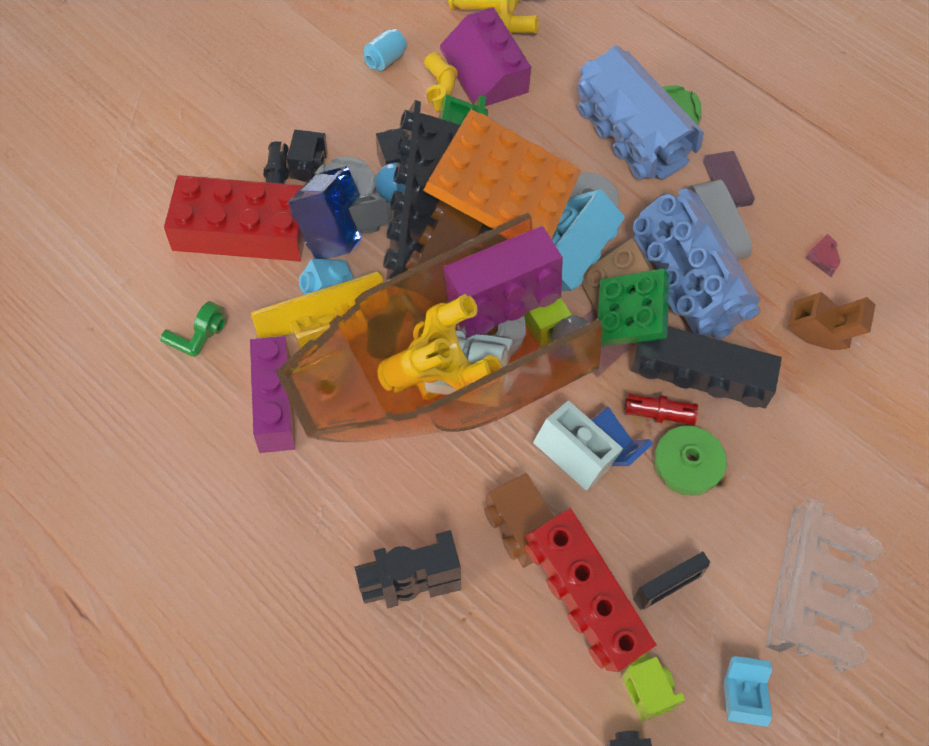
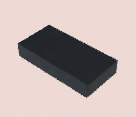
[633,551,711,610]

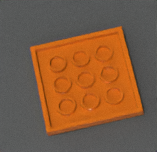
[423,109,581,239]

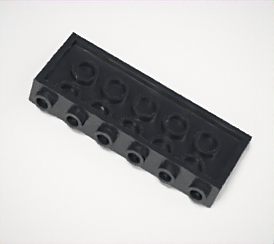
[383,100,461,297]

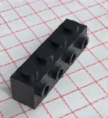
[631,326,782,409]

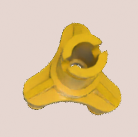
[448,0,539,35]
[377,294,503,394]

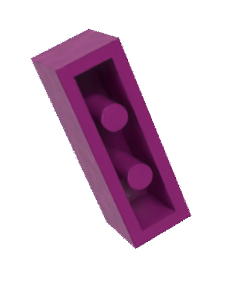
[250,336,295,453]

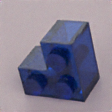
[288,166,361,259]

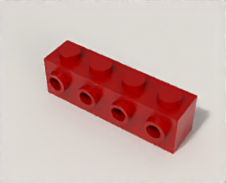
[523,508,657,672]

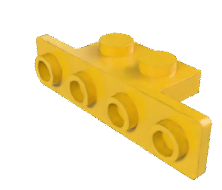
[251,272,387,350]

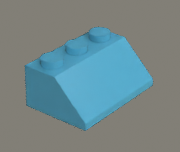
[552,189,625,291]

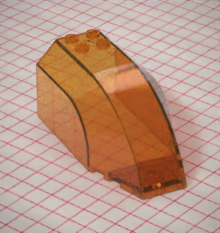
[276,212,602,443]

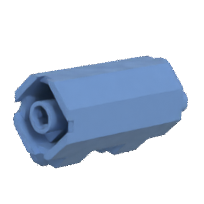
[577,45,704,180]
[633,188,760,340]

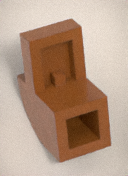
[788,292,876,350]

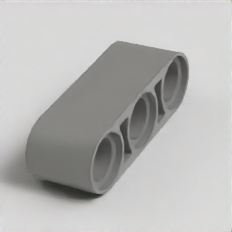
[688,180,752,260]

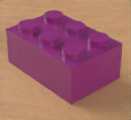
[444,225,563,339]

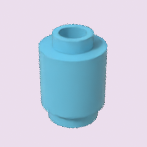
[364,29,407,71]

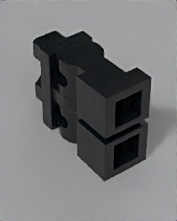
[354,530,461,609]

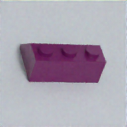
[440,7,532,106]

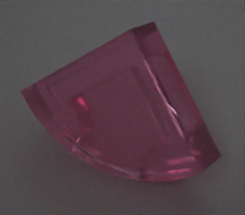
[806,234,840,277]

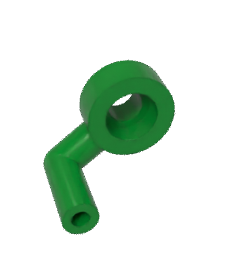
[160,301,227,357]

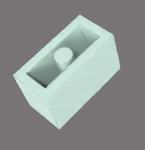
[533,400,623,491]

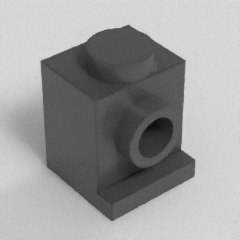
[338,193,392,239]

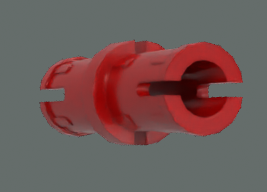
[624,393,698,426]

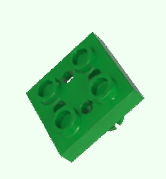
[597,269,669,347]

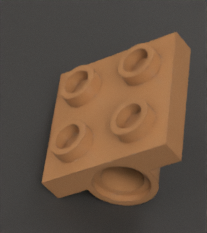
[582,238,653,324]

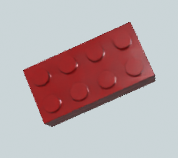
[164,175,311,262]

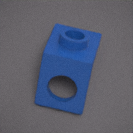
[590,407,653,466]

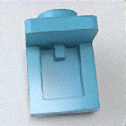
[299,259,354,295]
[723,656,772,727]

